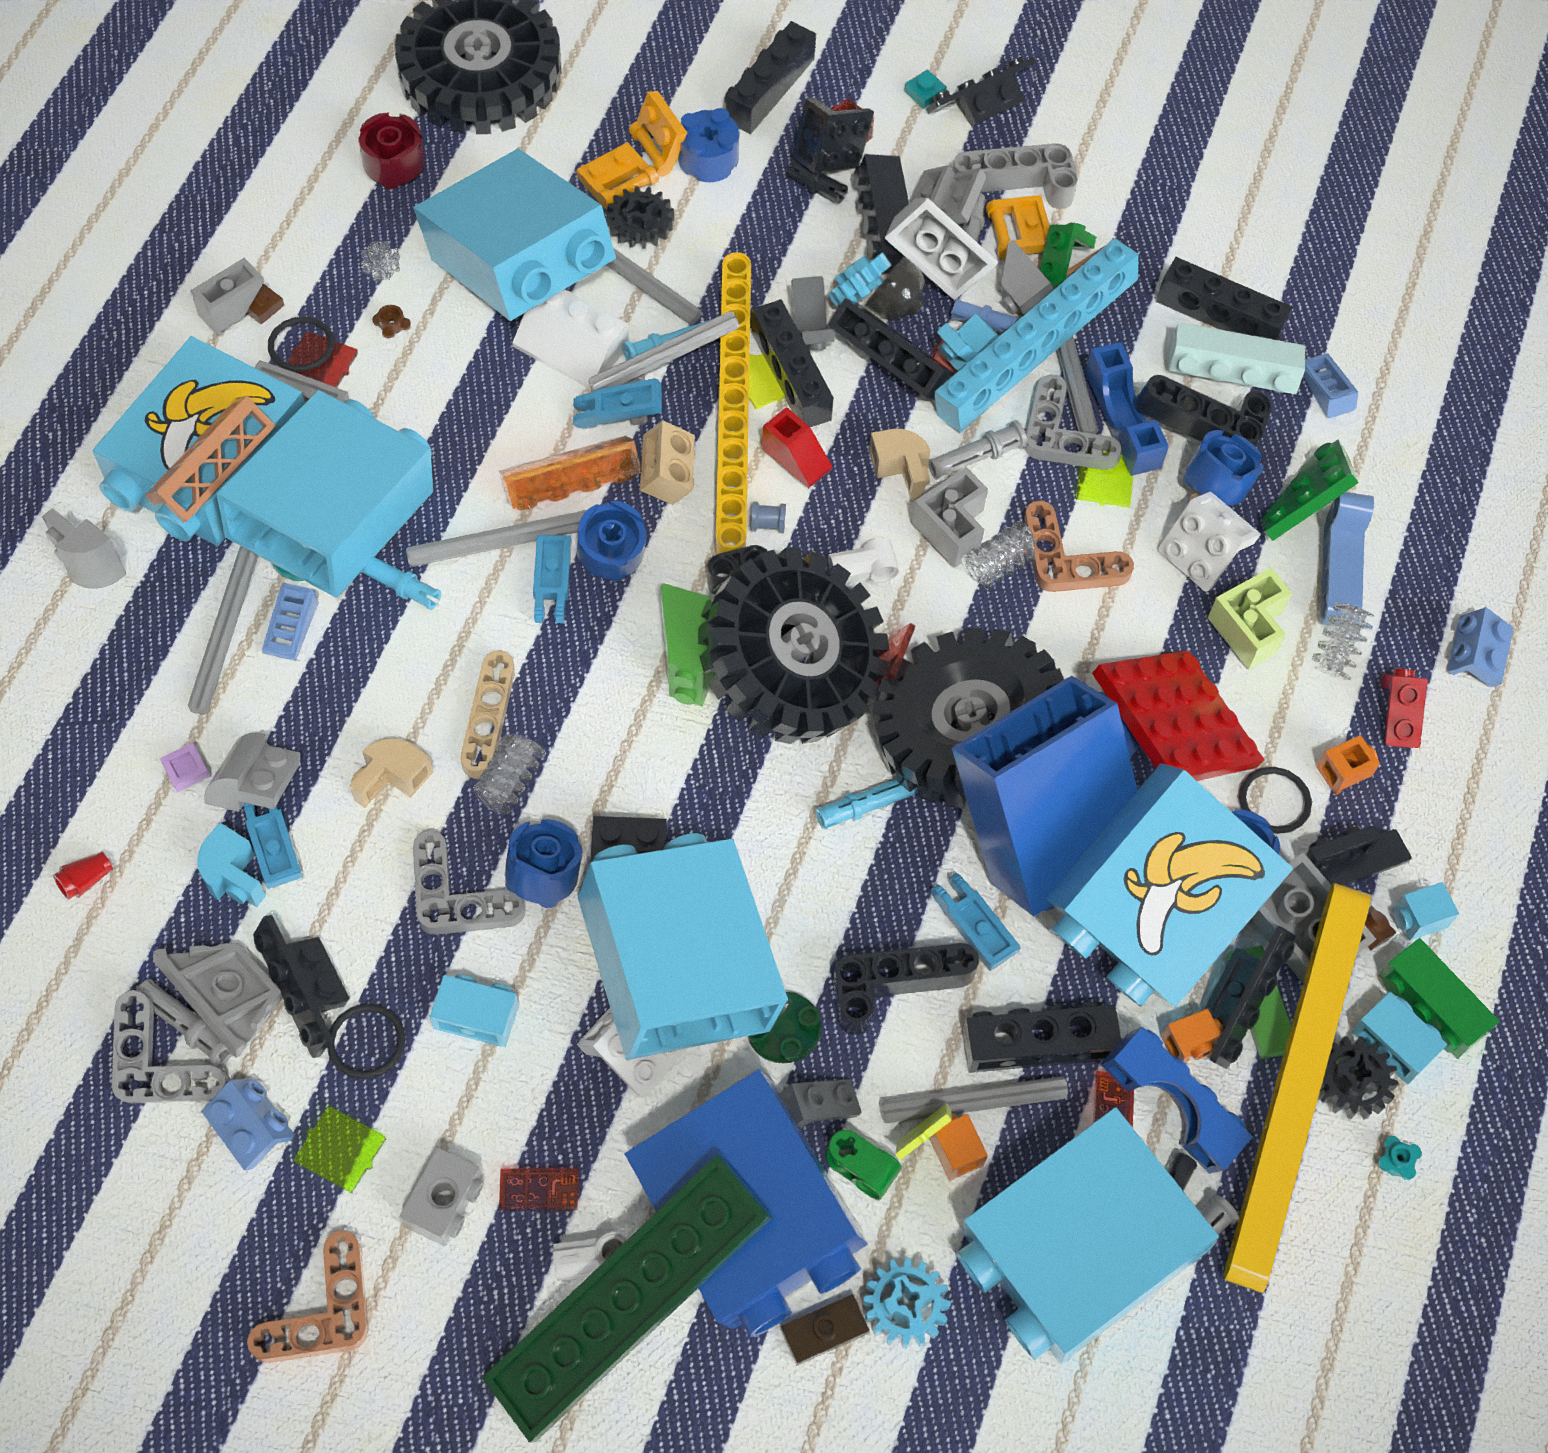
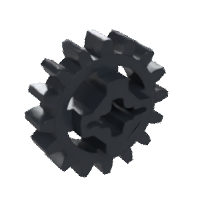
[606,186,674,249]
[1320,1036,1399,1120]

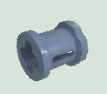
[751,501,786,534]

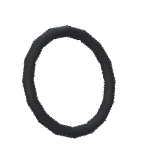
[267,316,335,372]
[1239,767,1312,834]
[327,1004,406,1079]

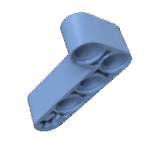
[1321,492,1374,629]

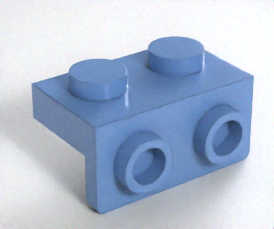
[1448,607,1514,687]
[201,1078,295,1170]

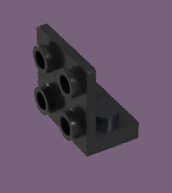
[791,98,874,173]

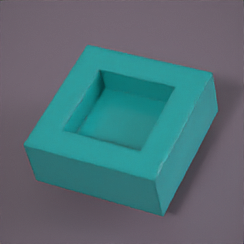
[904,69,947,109]

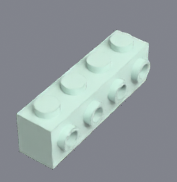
[1169,322,1305,394]

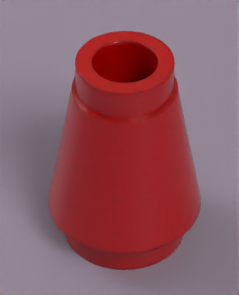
[53,851,113,900]

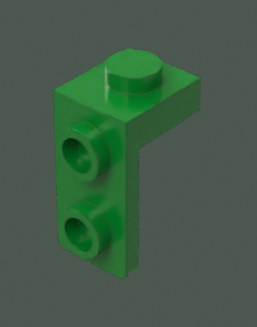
[1039,222,1097,288]

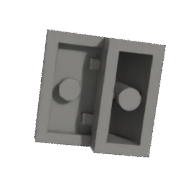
[910,165,987,225]
[42,508,126,589]
[204,733,300,812]

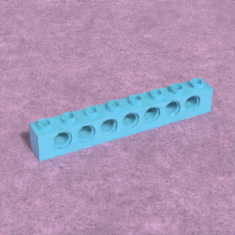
[935,238,1138,433]

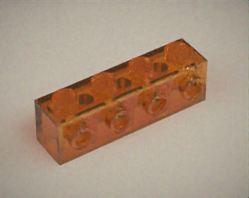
[499,435,642,510]

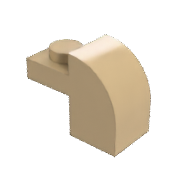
[869,429,931,501]
[349,738,434,808]

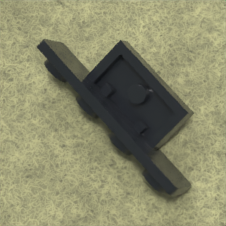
[926,56,1037,127]
[1306,825,1412,886]
[253,915,350,1058]
[1204,926,1296,1069]

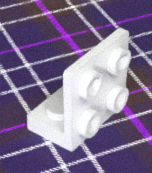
[1158,491,1260,592]
[577,1008,688,1098]

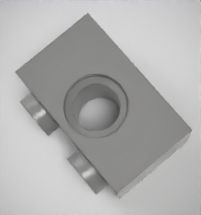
[399,1147,484,1247]

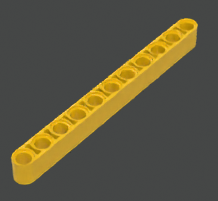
[716,252,751,555]
[1223,883,1371,1293]

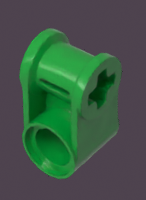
[826,1130,902,1201]

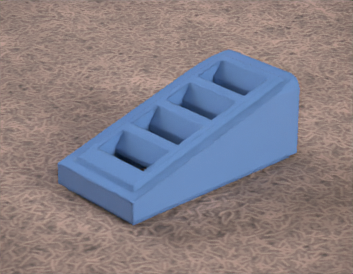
[1303,353,1359,418]
[262,583,318,661]

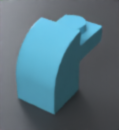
[937,313,999,371]
[197,822,266,908]

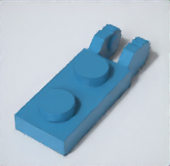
[573,378,662,429]
[533,535,572,623]
[243,803,303,889]
[931,873,1021,971]

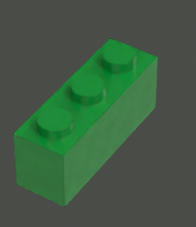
[1378,937,1500,1059]

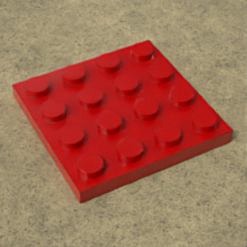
[1092,650,1265,781]

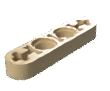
[460,650,515,779]

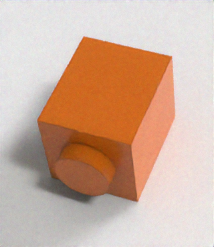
[929,1114,988,1181]

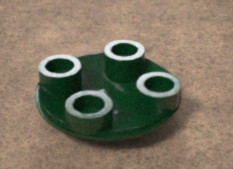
[747,992,821,1064]

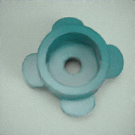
[1378,1136,1422,1180]

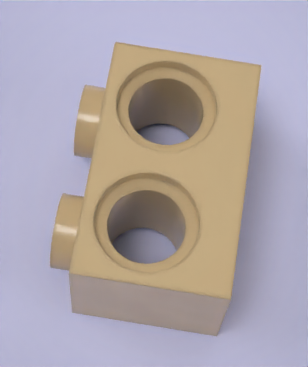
[640,420,696,505]

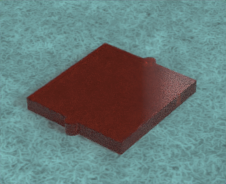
[287,331,358,388]
[876,623,916,685]

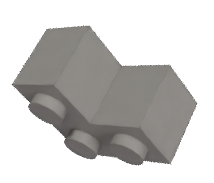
[911,467,988,568]

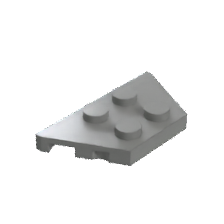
[153,942,281,1058]

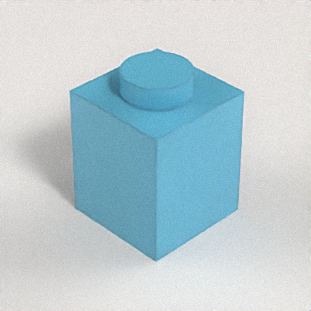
[1394,882,1460,941]

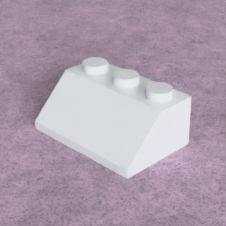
[885,198,998,300]
[513,289,629,391]

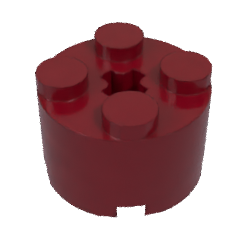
[358,112,425,189]

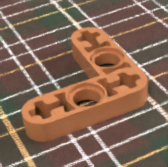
[1024,501,1134,592]
[247,1231,368,1363]

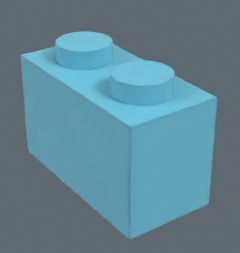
[430,974,519,1048]
[1351,991,1448,1085]

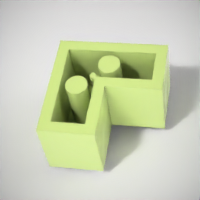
[1208,568,1292,669]

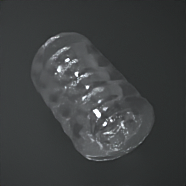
[961,521,1036,589]
[1311,602,1375,681]
[473,734,546,814]

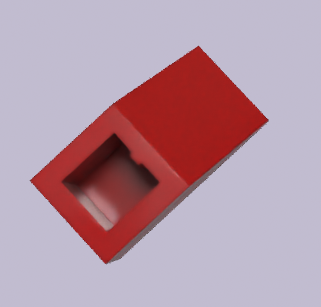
[762,407,832,489]

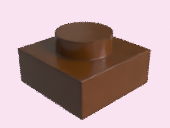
[246,283,284,325]
[1365,905,1397,950]

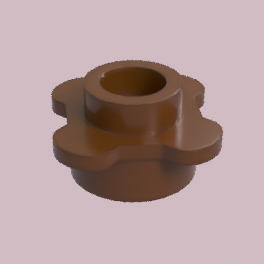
[372,304,411,338]

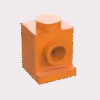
[1316,735,1380,795]
[1161,1008,1224,1064]

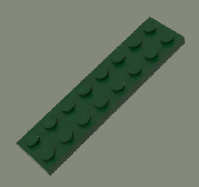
[482,1155,773,1443]

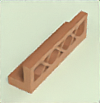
[145,396,276,523]

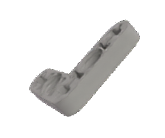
[1026,375,1121,470]
[413,830,526,935]
[112,990,229,1104]

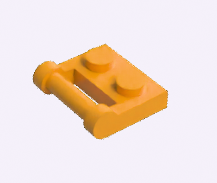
[629,91,687,176]
[577,142,659,209]
[986,195,1050,260]

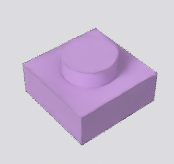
[160,743,210,792]

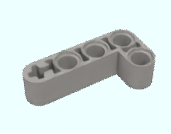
[952,143,1078,209]

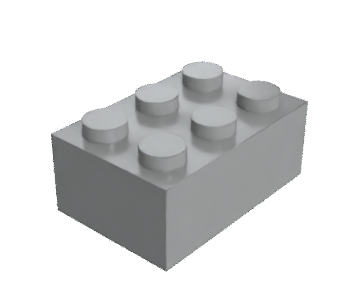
[1250,852,1376,983]

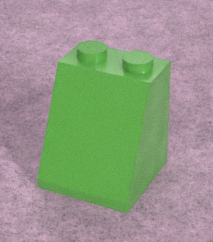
[661,583,716,706]

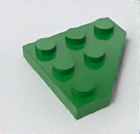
[1262,439,1359,541]

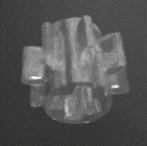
[361,241,400,281]

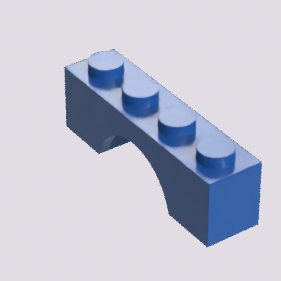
[1085,342,1169,476]
[1100,1026,1253,1174]

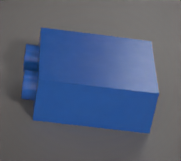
[952,675,1138,917]
[624,1069,869,1337]

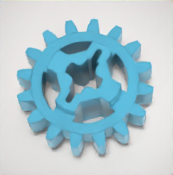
[827,253,891,307]
[863,1258,951,1349]

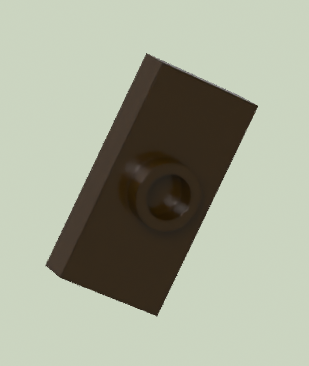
[780,1294,870,1366]

